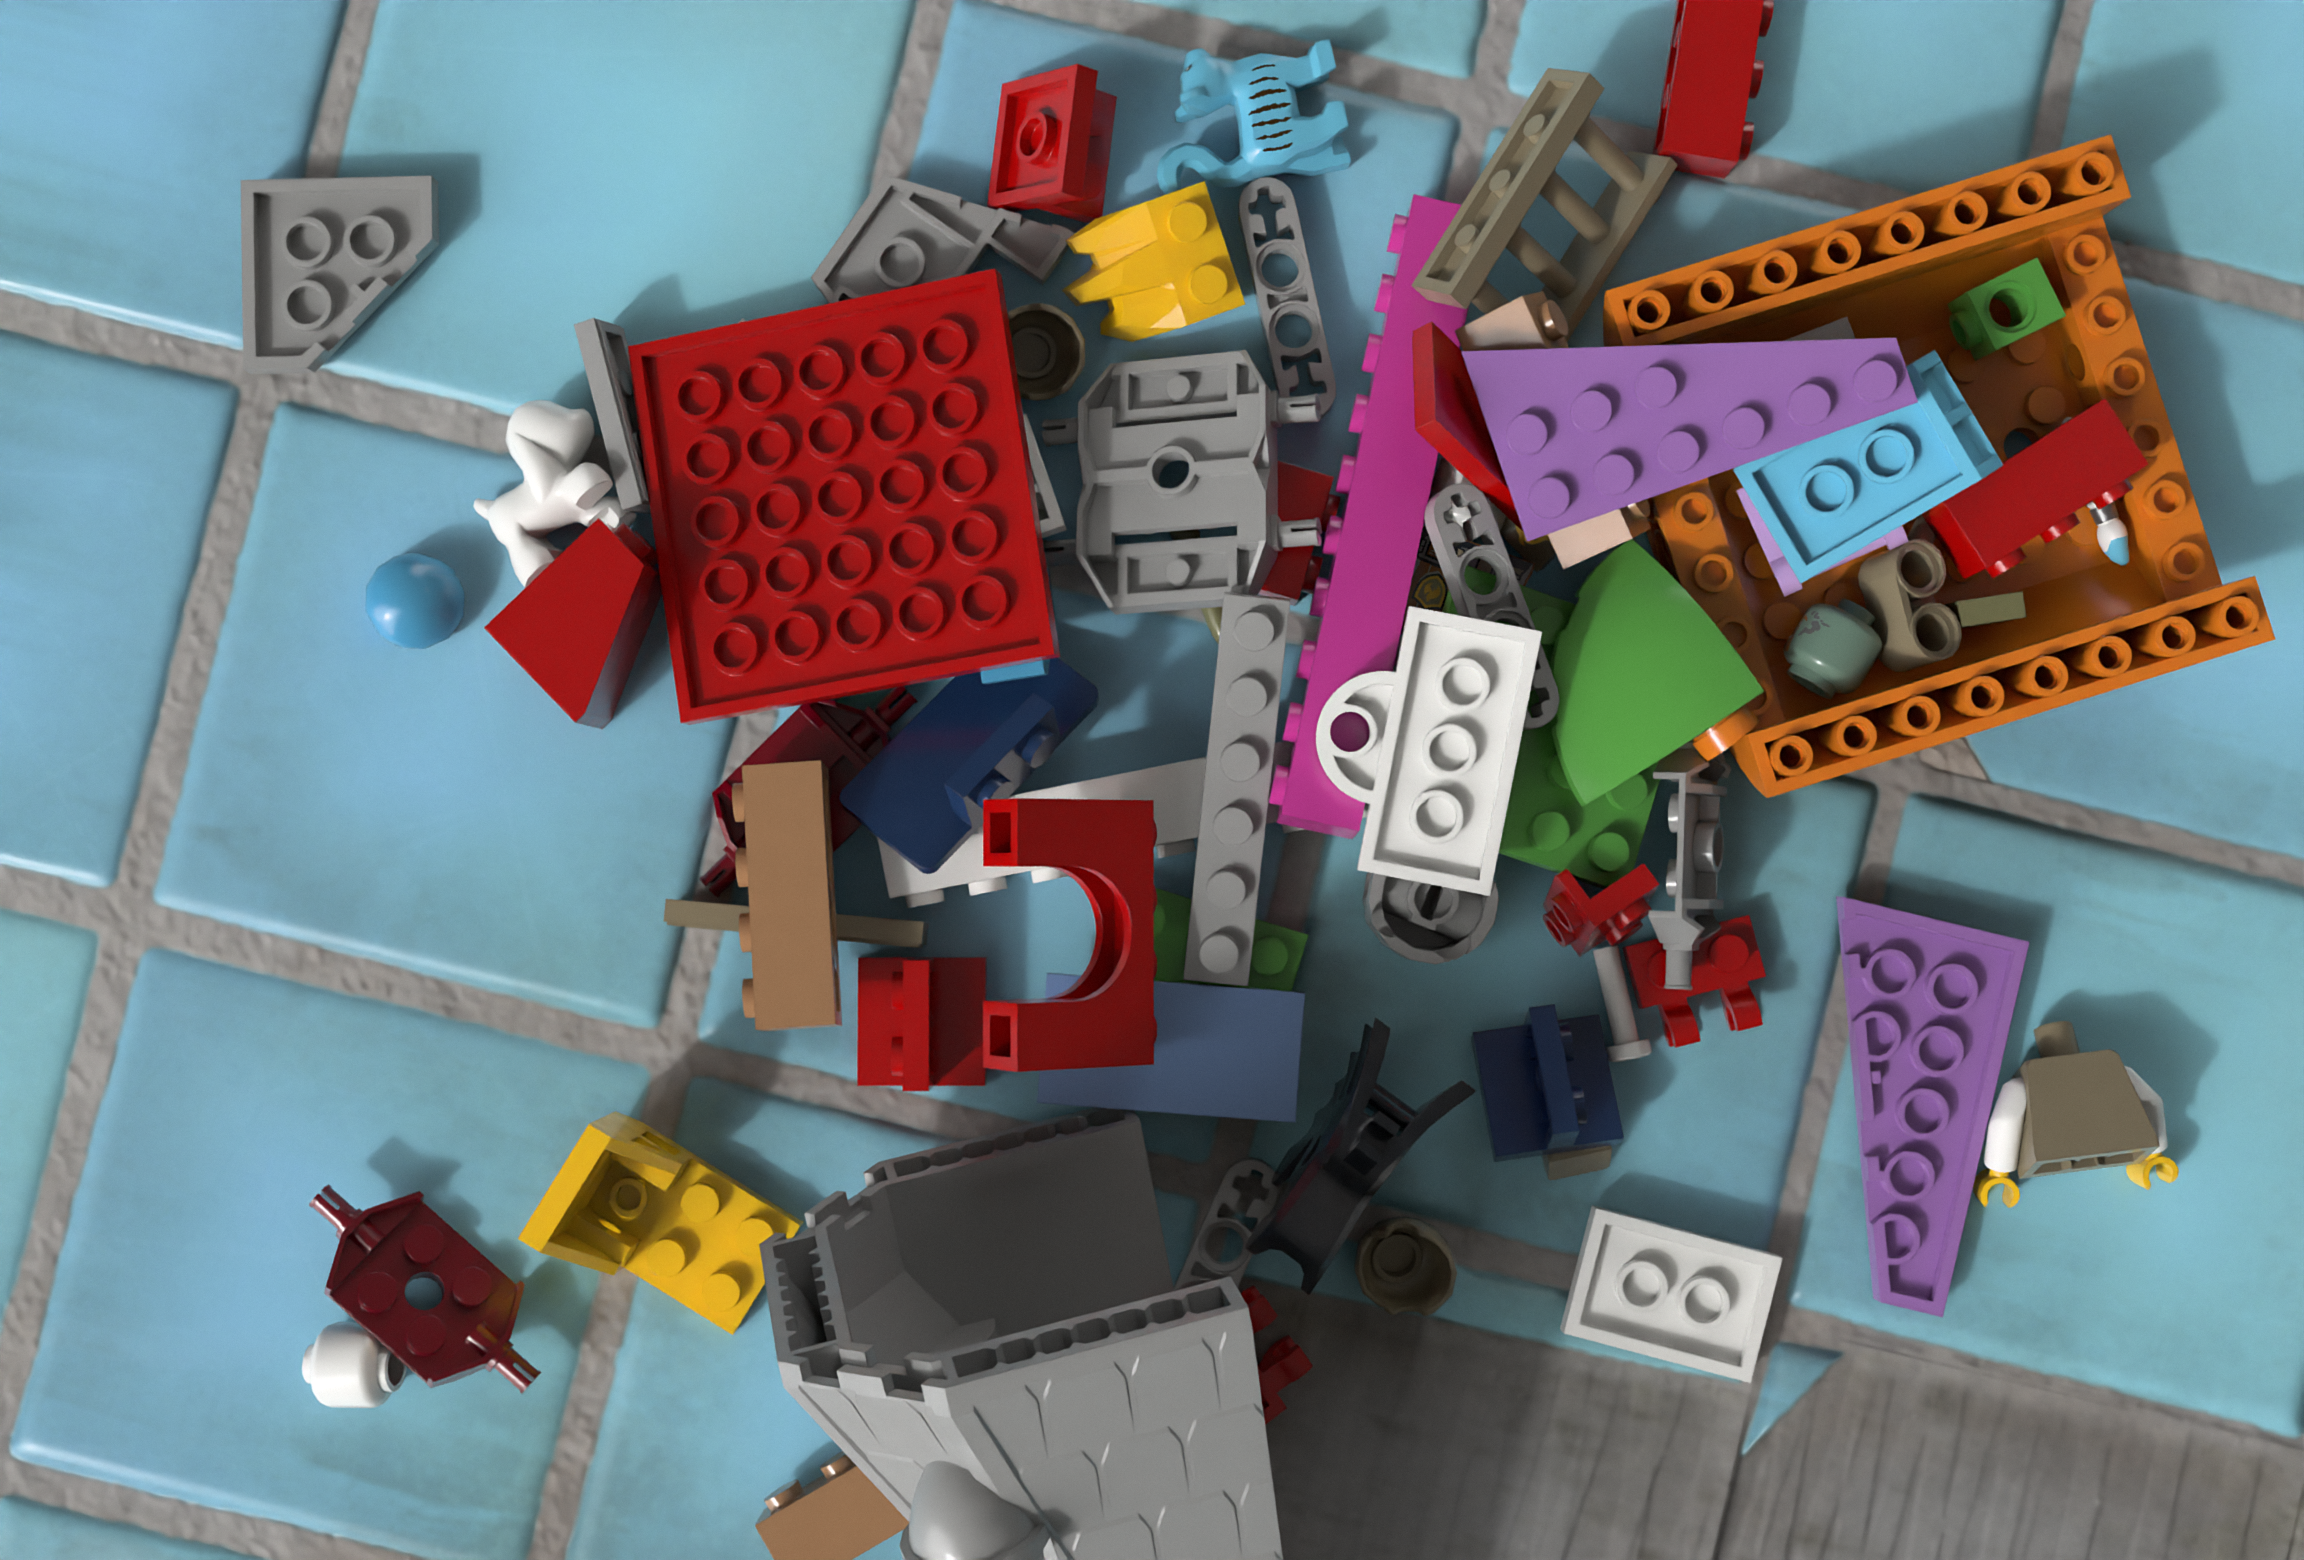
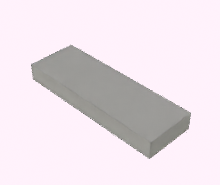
[574,318,651,514]

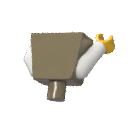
[1973,1021,2179,1208]

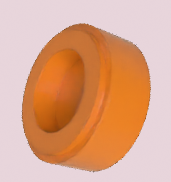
[1692,704,1759,761]

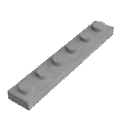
[1183,592,1290,986]

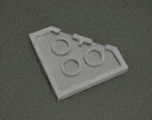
[241,175,439,374]

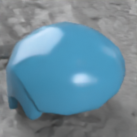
[365,553,465,649]

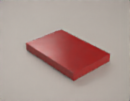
[1412,321,1523,531]

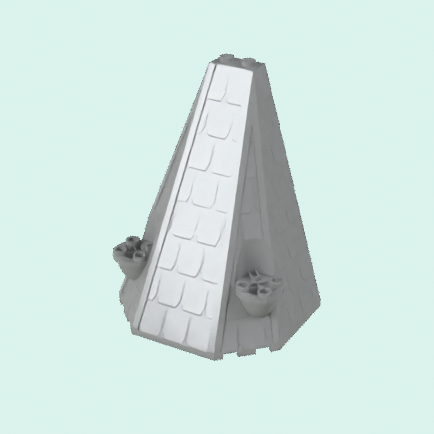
[759,1107,1283,1560]

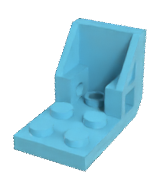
[1733,350,2003,583]

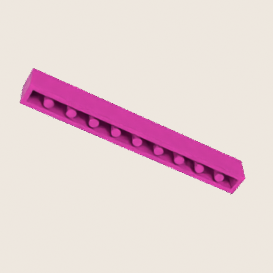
[1268,194,1469,840]

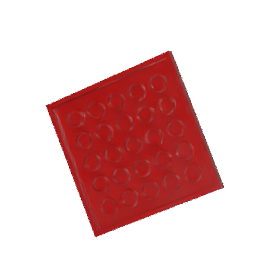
[627,268,1061,725]

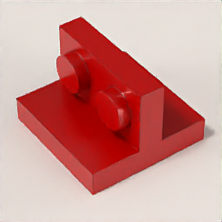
[987,63,1117,224]
[857,957,987,1091]

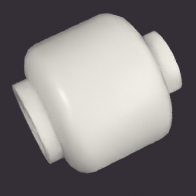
[302,1322,407,1408]

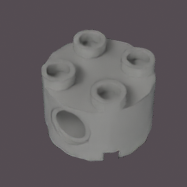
[1362,872,1499,964]

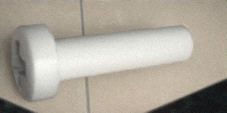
[1593,945,1652,1062]

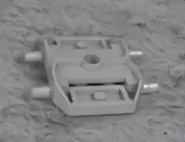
[1042,350,1322,615]

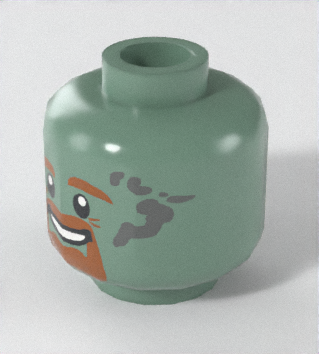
[1783,599,1883,699]

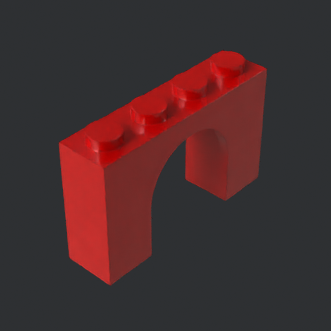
[983,798,1157,1072]

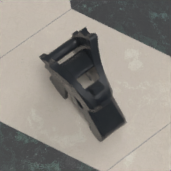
[1245,1017,1476,1295]

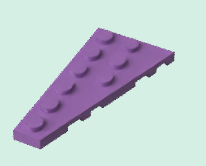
[1461,338,1918,541]
[1836,896,2030,1317]

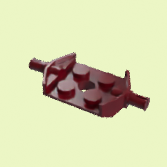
[699,686,918,898]
[309,1184,541,1394]

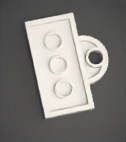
[1316,606,1542,896]

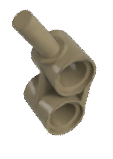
[1858,514,1962,672]

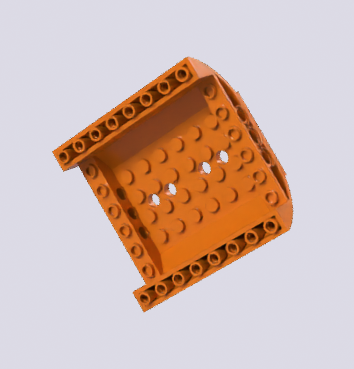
[1603,134,2275,798]

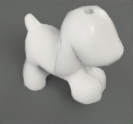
[473,400,637,587]

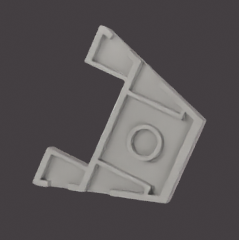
[811,174,1075,303]

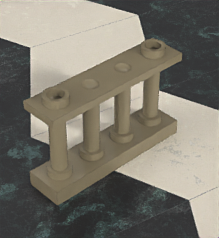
[1411,68,1678,342]

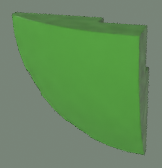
[1550,539,1764,806]

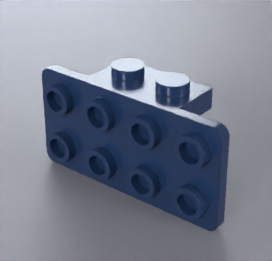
[840,658,1099,874]

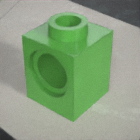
[1947,258,2066,361]

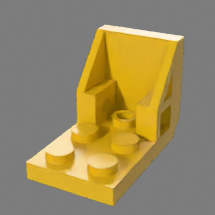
[518,1111,803,1335]

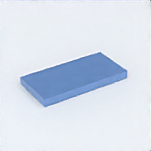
[1037,972,1305,1123]

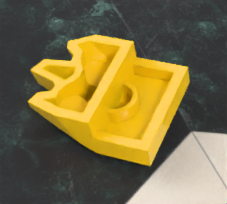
[1062,181,1245,342]

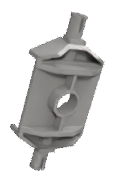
[1649,739,1727,990]

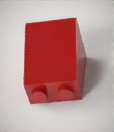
[484,518,662,729]

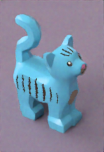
[1157,39,1351,194]

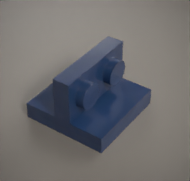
[1471,1004,1624,1162]

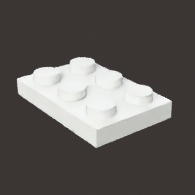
[1560,1205,1783,1383]

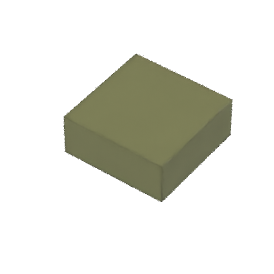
[1944,591,2027,628]

